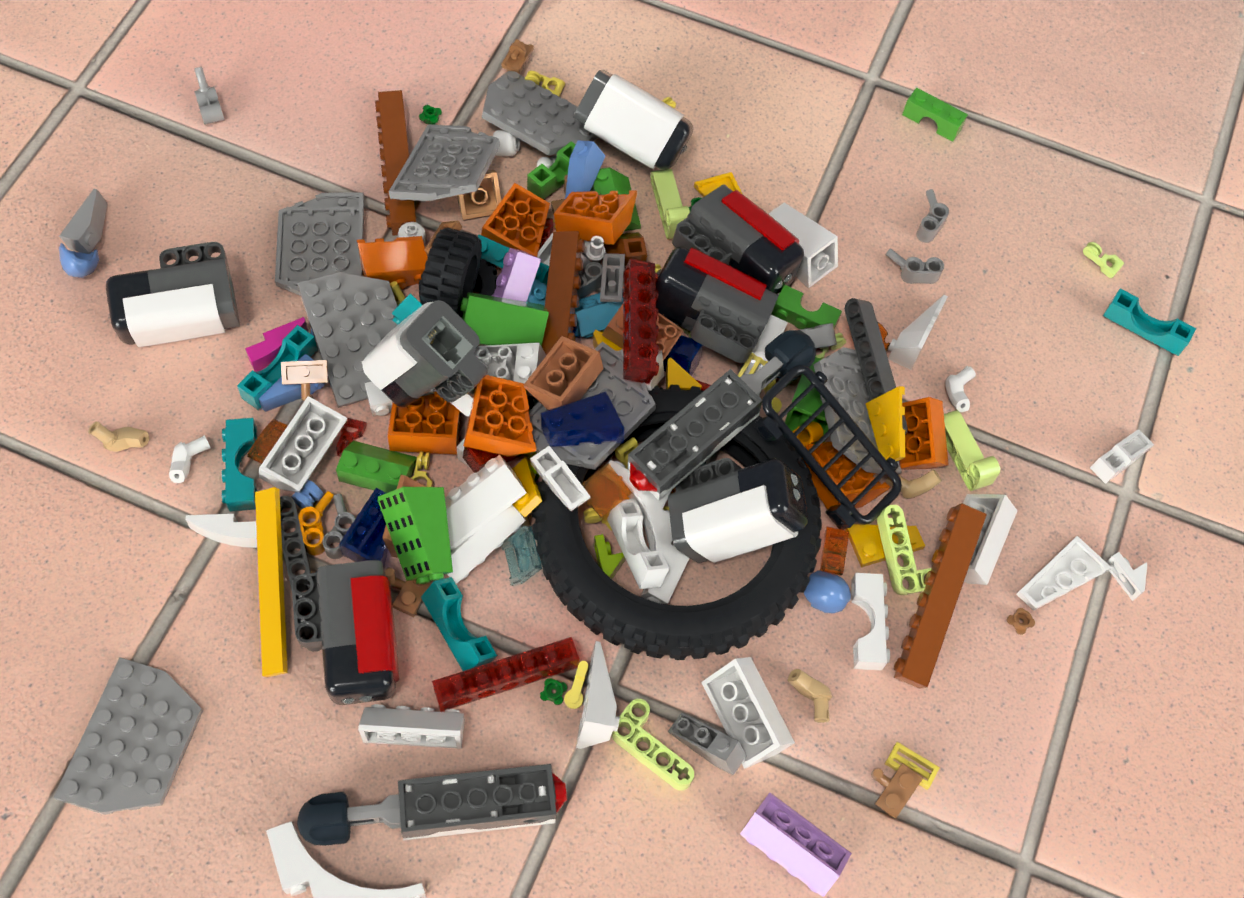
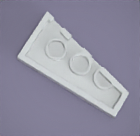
[1016,536,1112,611]

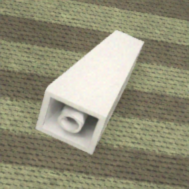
[769,203,838,288]

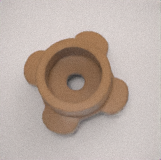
[1007,608,1035,635]

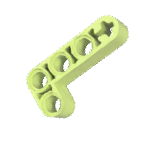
[650,169,690,239]
[944,410,1000,491]
[877,505,932,595]
[612,699,694,791]

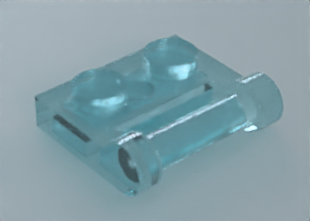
[501,526,542,586]

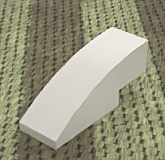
[744,315,788,374]
[1090,429,1154,484]
[530,445,591,511]
[186,514,257,548]

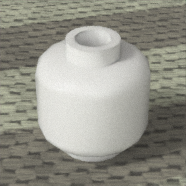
[493,130,520,157]
[398,222,426,246]

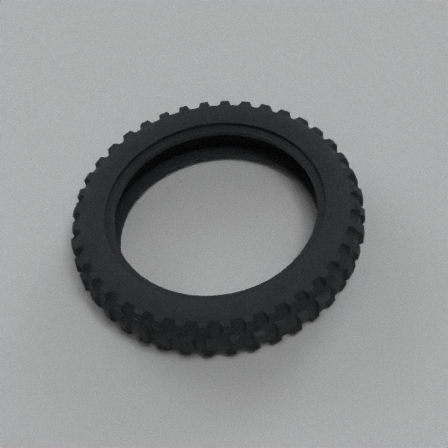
[532,385,822,660]

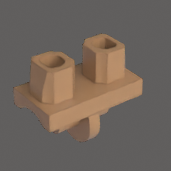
[502,39,534,74]

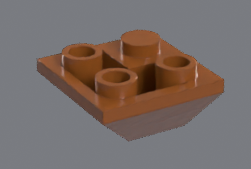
[602,232,647,269]

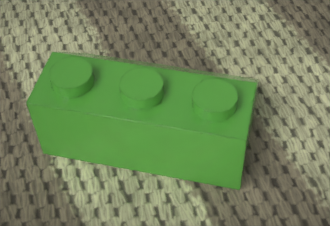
[590,167,641,231]
[336,440,417,494]

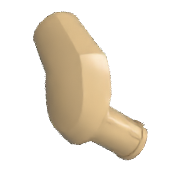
[88,421,149,452]
[885,469,942,499]
[787,669,832,723]

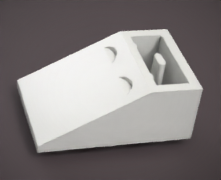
[474,343,546,396]

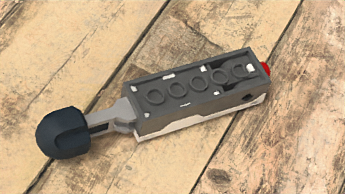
[628,330,816,500]
[297,764,567,846]

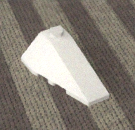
[888,295,948,370]
[576,641,620,749]

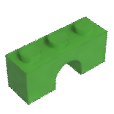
[902,87,968,142]
[527,141,576,199]
[771,285,842,329]

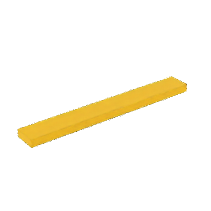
[255,487,288,677]

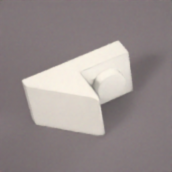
[1106,552,1147,601]

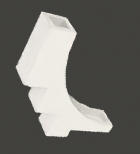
[600,460,689,604]
[266,821,426,898]

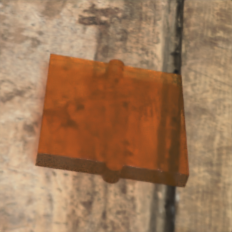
[581,463,632,518]

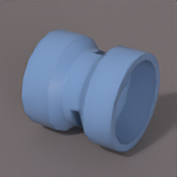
[291,480,324,509]

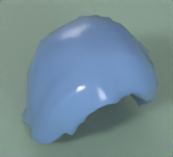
[59,243,99,278]
[804,570,851,613]

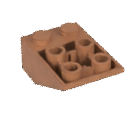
[602,293,684,361]

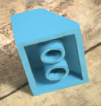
[573,287,636,338]

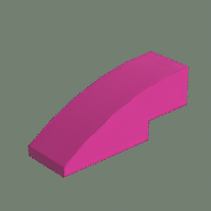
[245,317,308,371]

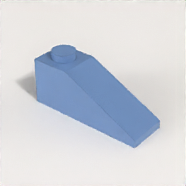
[565,141,606,199]
[259,354,326,412]

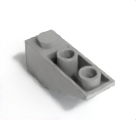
[668,712,747,775]

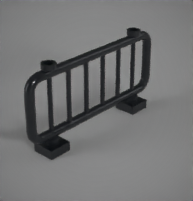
[753,365,902,529]

